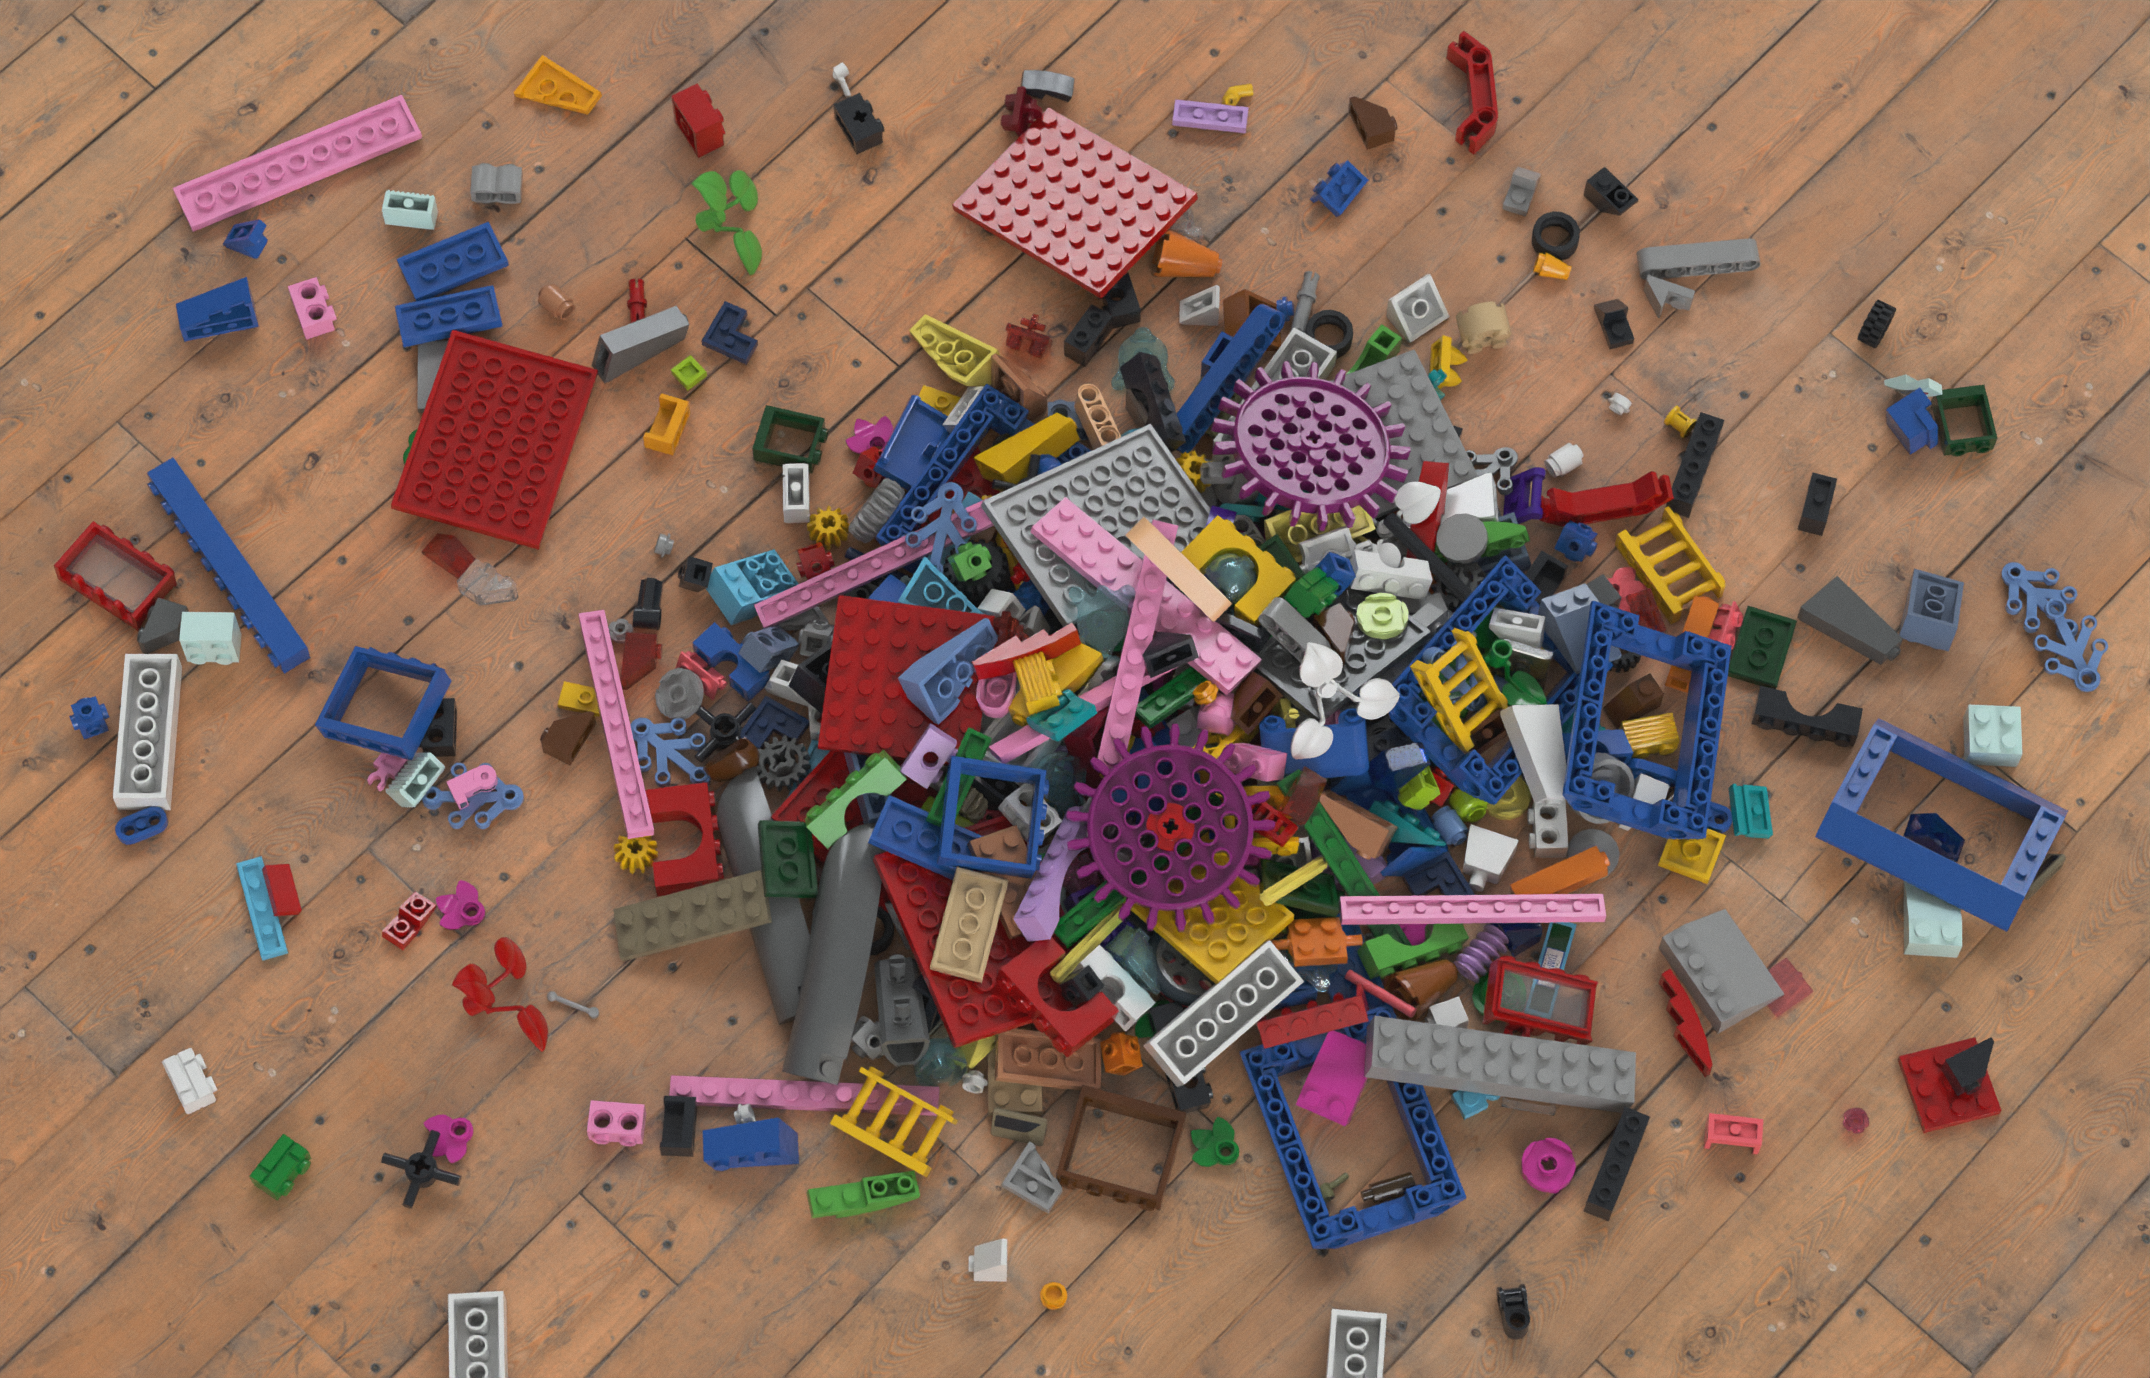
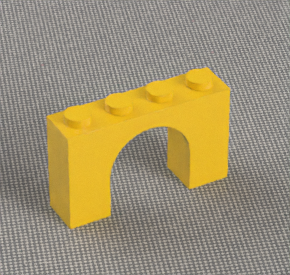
[1181,515,1296,627]

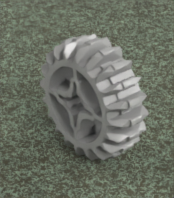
[849,478,905,543]

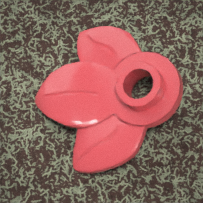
[1608,567,1650,614]

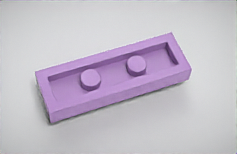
[1172,99,1248,133]

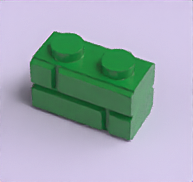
[1284,567,1339,618]
[249,1134,311,1201]

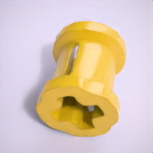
[1664,405,1697,438]

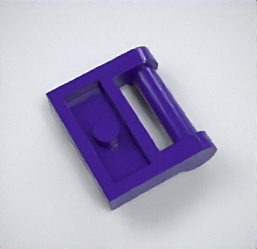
[1503,467,1546,524]

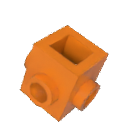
[1100,1032,1143,1076]

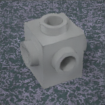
[798,619,834,657]
[851,1016,884,1060]

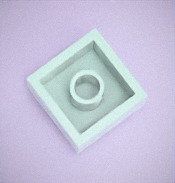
[179,612,242,665]
[1963,704,2022,767]

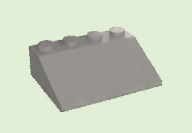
[1659,909,1784,1034]

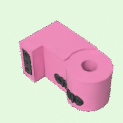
[447,765,498,810]

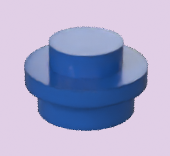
[1276,296,1294,322]

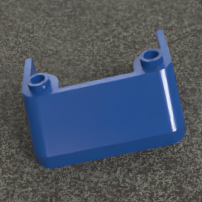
[1259,694,1369,782]
[1331,766,1448,876]

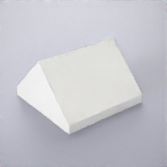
[1386,274,1450,343]

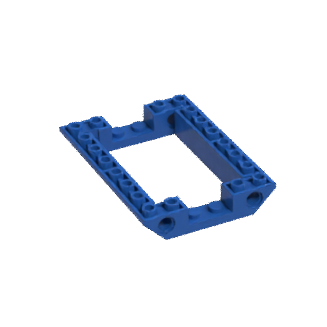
[875,384,1092,593]
[1389,555,1613,805]
[1562,601,1732,839]
[1815,718,2068,932]
[1239,1004,1466,1249]

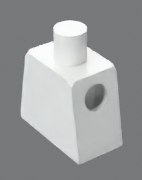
[1462,824,1519,892]

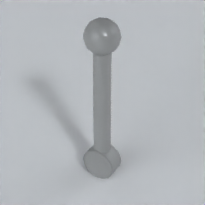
[547,991,599,1019]

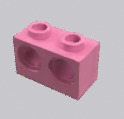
[288,277,337,340]
[1224,742,1287,782]
[587,1100,646,1146]

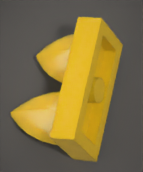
[1429,335,1468,389]

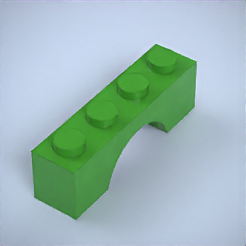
[1346,324,1402,375]
[805,749,907,849]
[1357,923,1469,980]

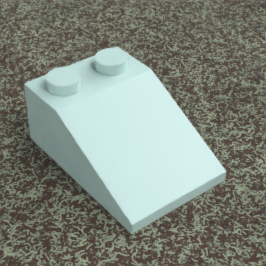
[1904,881,1962,958]

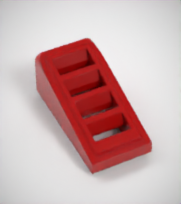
[1251,794,1298,848]

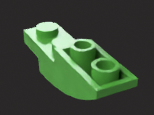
[1435,521,1530,563]
[806,1171,920,1218]

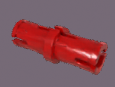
[627,278,647,323]

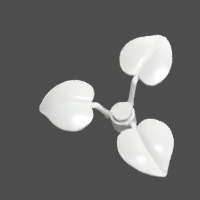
[1337,482,1441,568]
[1291,642,1400,759]

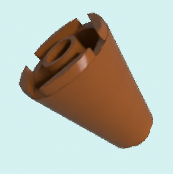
[1383,959,1458,1021]

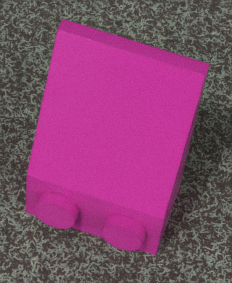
[1296,1030,1368,1126]

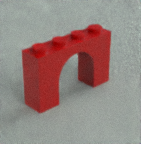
[645,782,724,896]
[996,937,1119,1058]

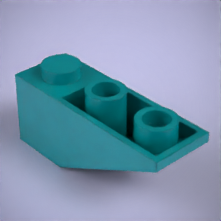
[1369,799,1446,846]

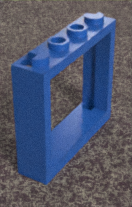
[315,646,451,761]
[937,756,1049,879]

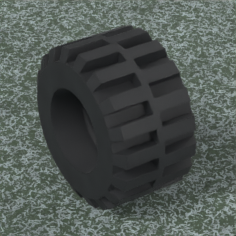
[943,539,1011,608]

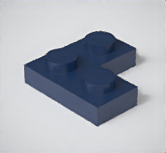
[701,301,758,365]
[740,696,810,749]
[1402,852,1475,896]

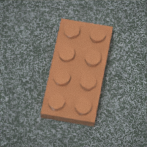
[967,825,1037,940]
[995,1028,1101,1091]

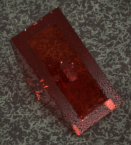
[421,533,478,581]

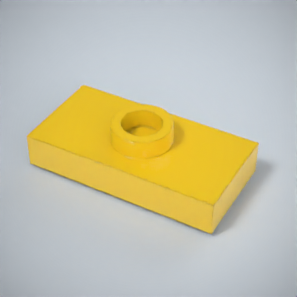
[919,385,961,416]
[557,681,600,717]

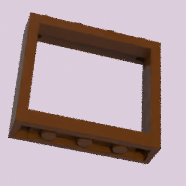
[1056,1085,1187,1211]

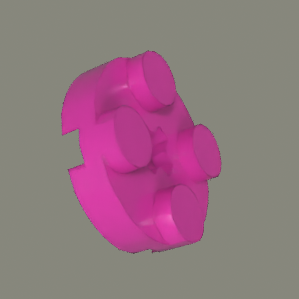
[1521,1138,1576,1193]

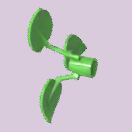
[691,170,762,275]

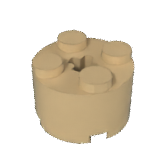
[1456,302,1511,354]

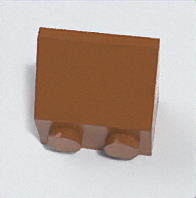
[1223,289,1281,351]

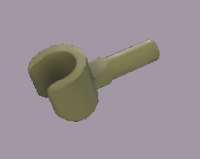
[1320,1172,1349,1203]

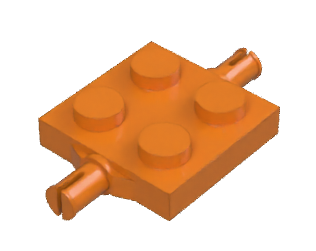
[1271,917,1363,967]

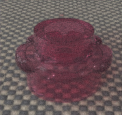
[1843,1108,1869,1134]

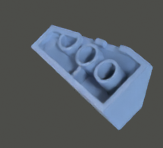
[898,618,998,724]

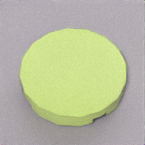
[1356,593,1409,640]

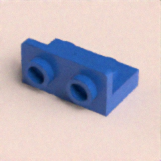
[1310,160,1368,217]

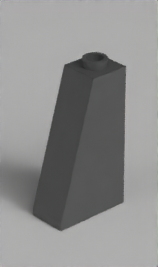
[592,306,689,384]
[1797,576,1903,665]

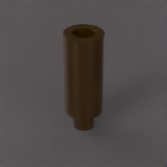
[1360,1172,1416,1203]

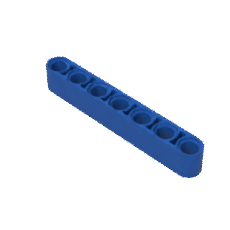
[1176,304,1285,453]

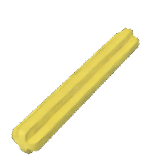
[1259,857,1328,906]
[1050,904,1123,983]

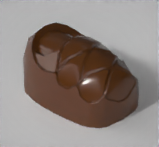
[703,737,760,782]

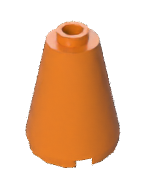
[1151,229,1222,277]

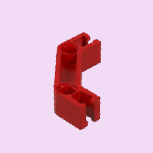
[1446,30,1498,155]
[1539,471,1674,527]

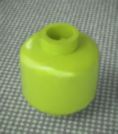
[1449,786,1488,823]

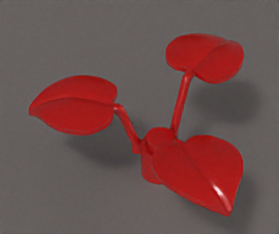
[452,937,548,1052]

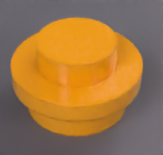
[1193,681,1219,705]
[1040,1282,1067,1310]

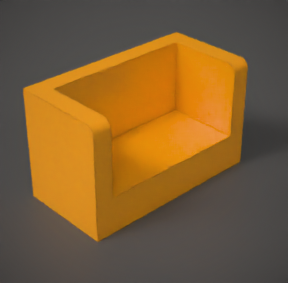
[643,393,690,456]

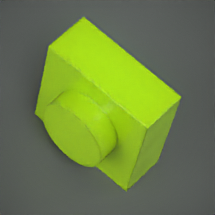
[671,355,707,391]

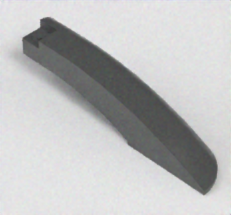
[717,767,810,1025]
[782,823,885,1085]

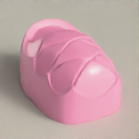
[976,672,1017,719]
[1196,690,1236,736]

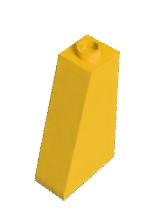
[974,413,1080,484]
[1008,631,1104,727]

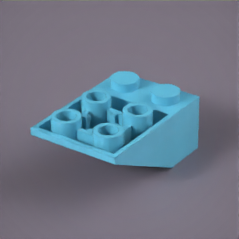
[706,549,799,625]

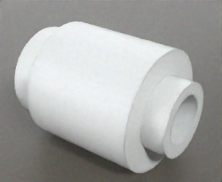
[1544,443,1584,478]

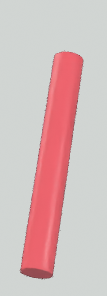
[1345,970,1417,1018]

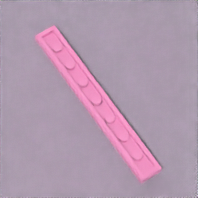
[989,666,1179,764]

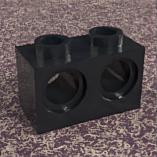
[418,698,457,757]

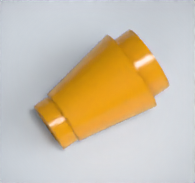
[1533,252,1572,280]

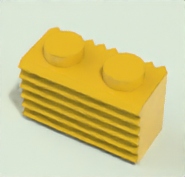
[1013,652,1062,715]
[1620,712,1680,759]

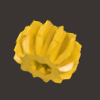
[1176,450,1212,494]
[807,505,850,550]
[613,835,658,875]

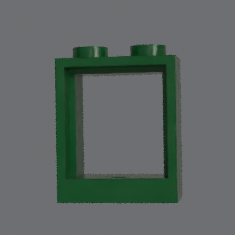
[1931,385,1997,456]
[752,405,829,473]

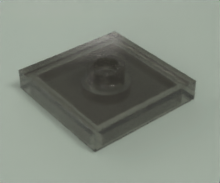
[1494,638,1553,690]

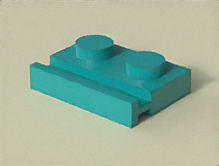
[1728,784,1773,839]

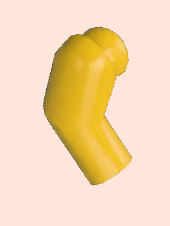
[1222,83,1253,106]

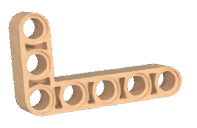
[1074,384,1121,449]
[1126,517,1232,622]

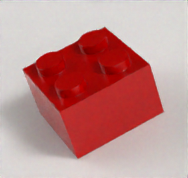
[671,83,725,158]

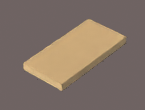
[930,867,1009,983]

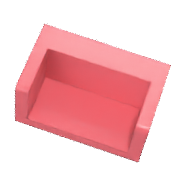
[1704,1113,1763,1154]

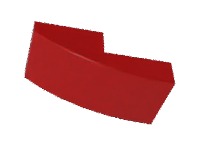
[382,891,436,950]

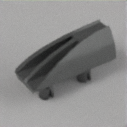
[874,954,930,1067]

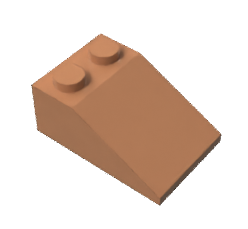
[991,354,1048,421]
[1317,790,1398,860]

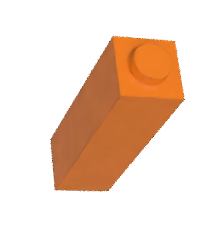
[1665,596,1719,693]
[1510,845,1610,895]

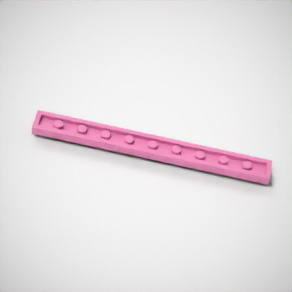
[754,498,994,628]
[1097,519,1178,769]
[579,610,654,839]
[1339,894,1606,925]
[669,1076,939,1116]

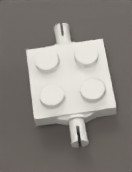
[1298,526,1373,574]

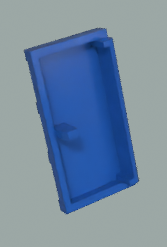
[873,395,949,491]

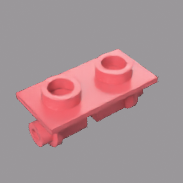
[1708,601,1743,649]
[675,651,728,700]

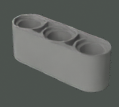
[1258,597,1330,663]

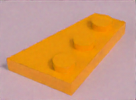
[513,55,602,115]

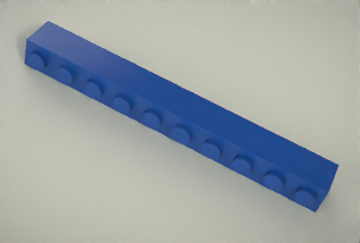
[147,457,311,674]

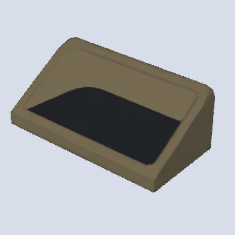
[2024,854,2066,900]
[991,1108,1047,1146]

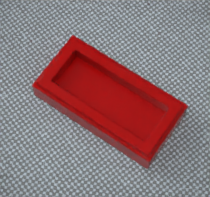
[262,864,302,916]

